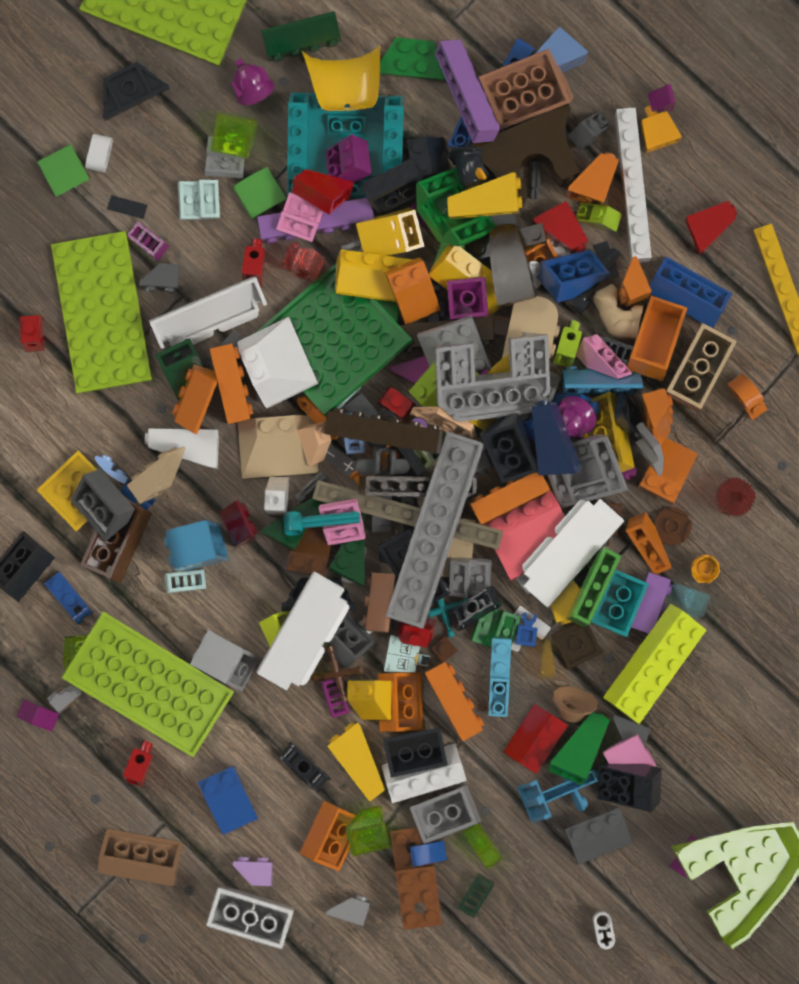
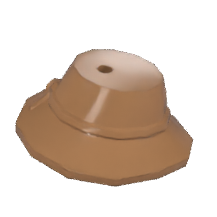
[553,686,597,722]

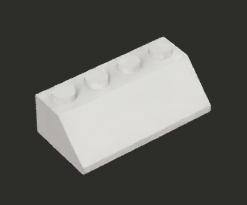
[381,743,467,803]

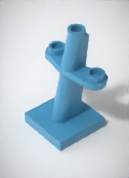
[517,769,598,823]

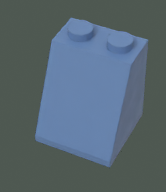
[535,27,588,72]

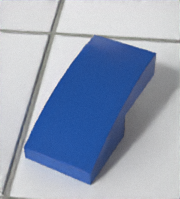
[410,841,447,867]

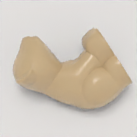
[593,284,643,340]

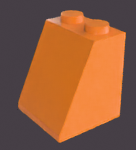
[566,153,619,205]

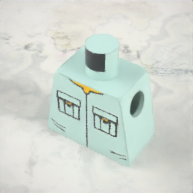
[384,635,430,672]

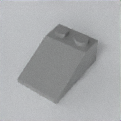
[410,785,481,844]

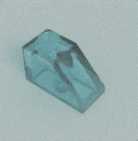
[672,583,711,620]

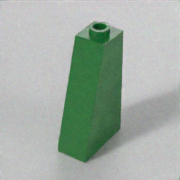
[547,712,610,786]

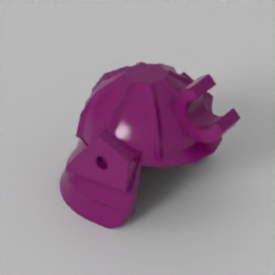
[230,58,274,105]
[558,396,596,440]

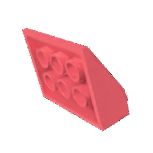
[484,491,565,581]

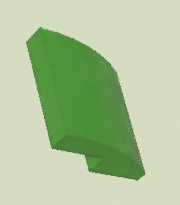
[37,144,89,197]
[232,167,287,220]

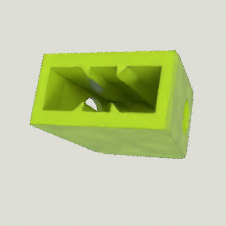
[553,320,582,367]

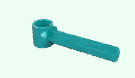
[283,511,360,536]

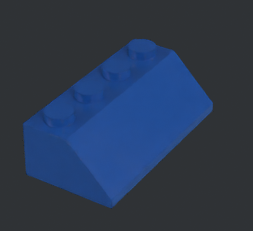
[649,256,732,328]

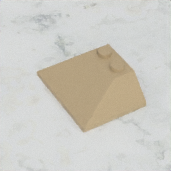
[238,415,318,479]

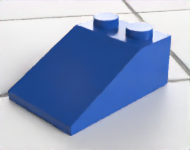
[538,249,610,302]
[198,766,258,835]

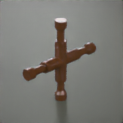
[311,645,364,702]

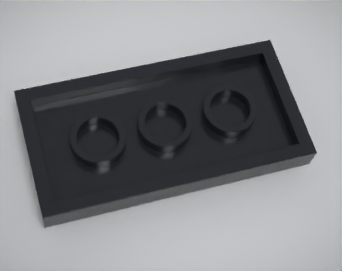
[378,527,451,603]

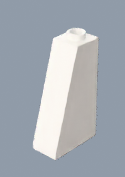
[145,429,219,470]
[264,477,289,516]

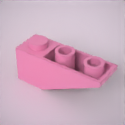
[576,334,632,379]

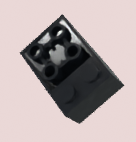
[598,764,662,812]

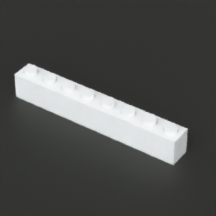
[615,107,652,262]

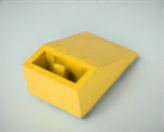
[355,208,424,256]

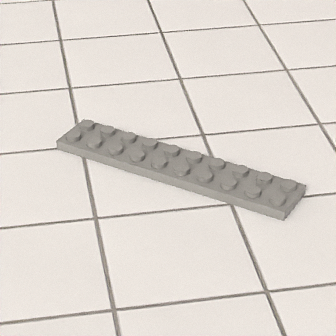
[386,432,484,629]

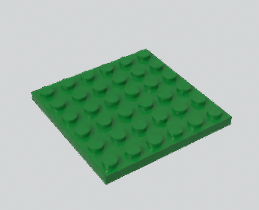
[255,264,413,417]

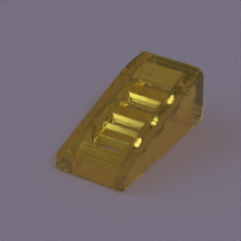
[540,639,556,679]

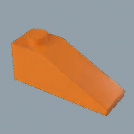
[626,512,672,575]

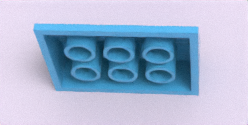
[562,366,643,395]

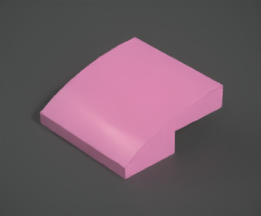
[276,192,323,242]
[319,498,365,545]
[603,734,656,766]

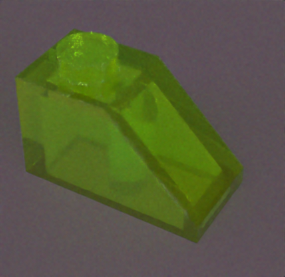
[463,823,503,870]

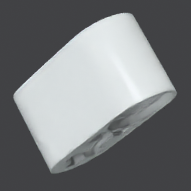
[85,134,113,173]
[592,911,615,949]

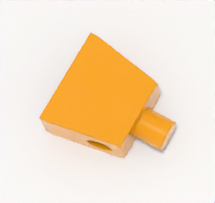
[640,105,682,153]

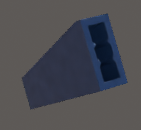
[531,400,582,475]

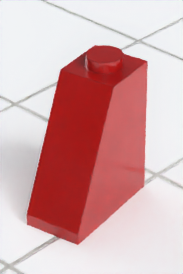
[292,169,354,215]
[532,201,588,253]
[685,201,737,255]

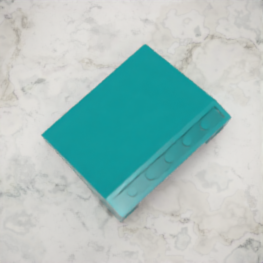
[287,92,404,198]

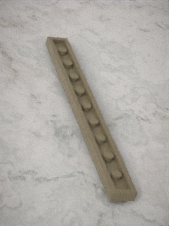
[312,480,504,550]

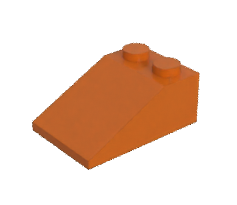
[384,257,441,325]
[638,438,698,505]

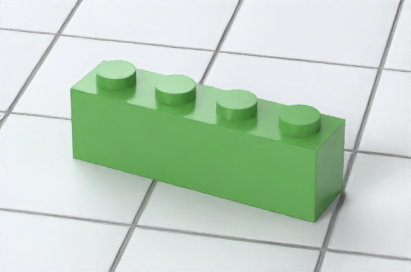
[566,547,621,627]

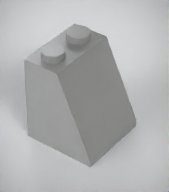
[190,630,260,691]

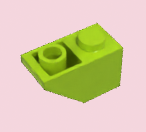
[576,202,622,232]

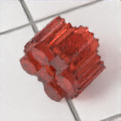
[281,242,325,282]
[715,477,756,517]

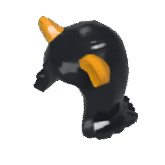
[449,146,490,190]

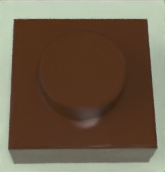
[431,636,458,663]

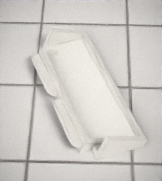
[149,276,267,349]
[522,499,624,608]
[256,571,349,690]

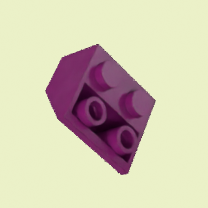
[325,134,371,183]

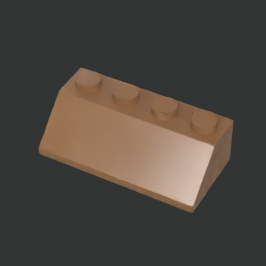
[98,829,183,886]

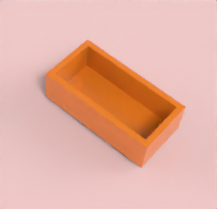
[627,296,687,381]
[210,344,253,424]
[470,472,550,525]
[425,662,484,742]

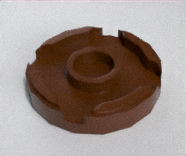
[653,507,691,546]

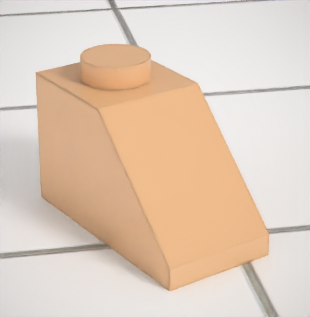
[297,422,331,466]

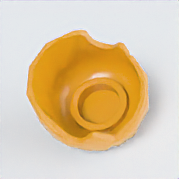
[691,555,720,584]

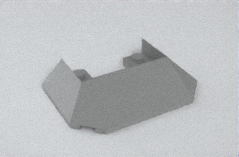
[435,332,550,422]

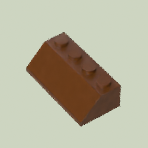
[80,503,152,583]

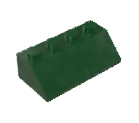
[261,11,341,62]

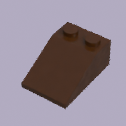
[287,526,332,578]

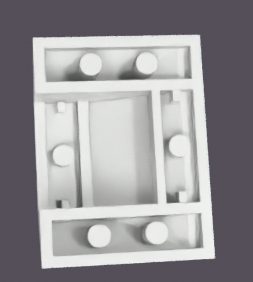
[238,317,318,408]

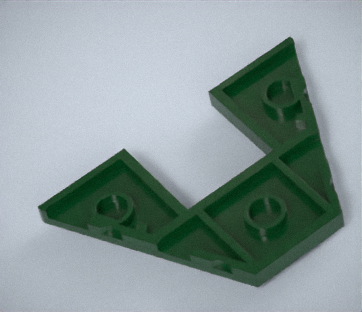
[260,497,365,587]

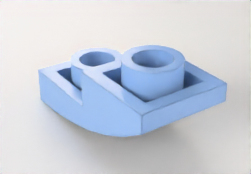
[94,454,130,485]

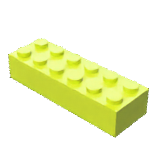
[603,604,707,724]

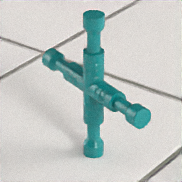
[427,597,469,638]

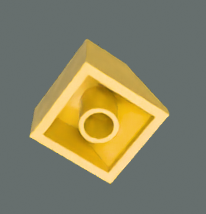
[348,681,391,720]

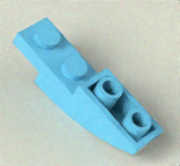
[488,637,512,717]

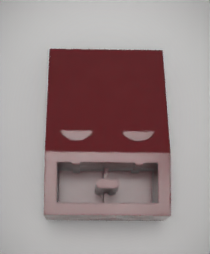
[220,500,258,548]

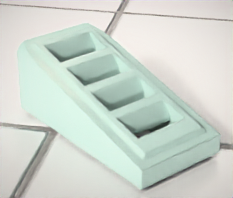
[164,569,206,594]

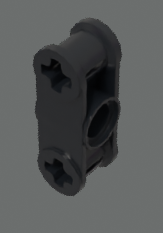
[447,586,503,631]
[277,741,331,793]

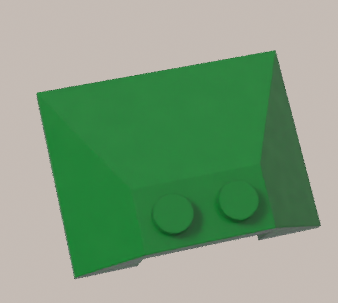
[416,168,496,247]

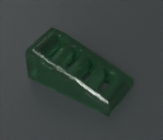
[458,873,494,918]

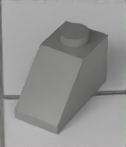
[326,895,370,926]

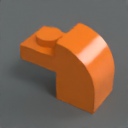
[727,373,768,420]

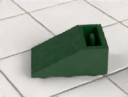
[155,338,216,402]

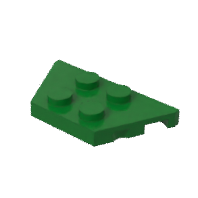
[380,37,446,81]

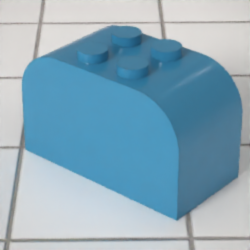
[164,520,229,571]

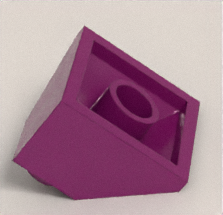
[447,277,489,320]

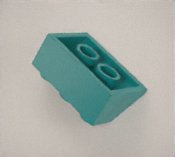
[591,569,649,637]

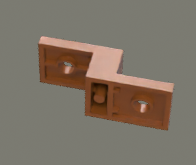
[390,827,442,930]

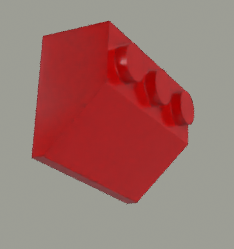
[503,704,568,774]

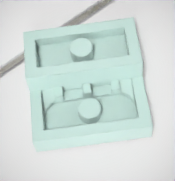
[178,180,220,220]

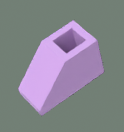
[233,857,273,886]

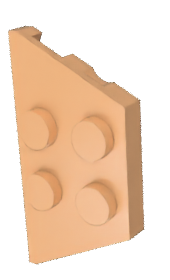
[410,407,478,441]

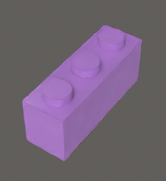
[631,572,672,634]

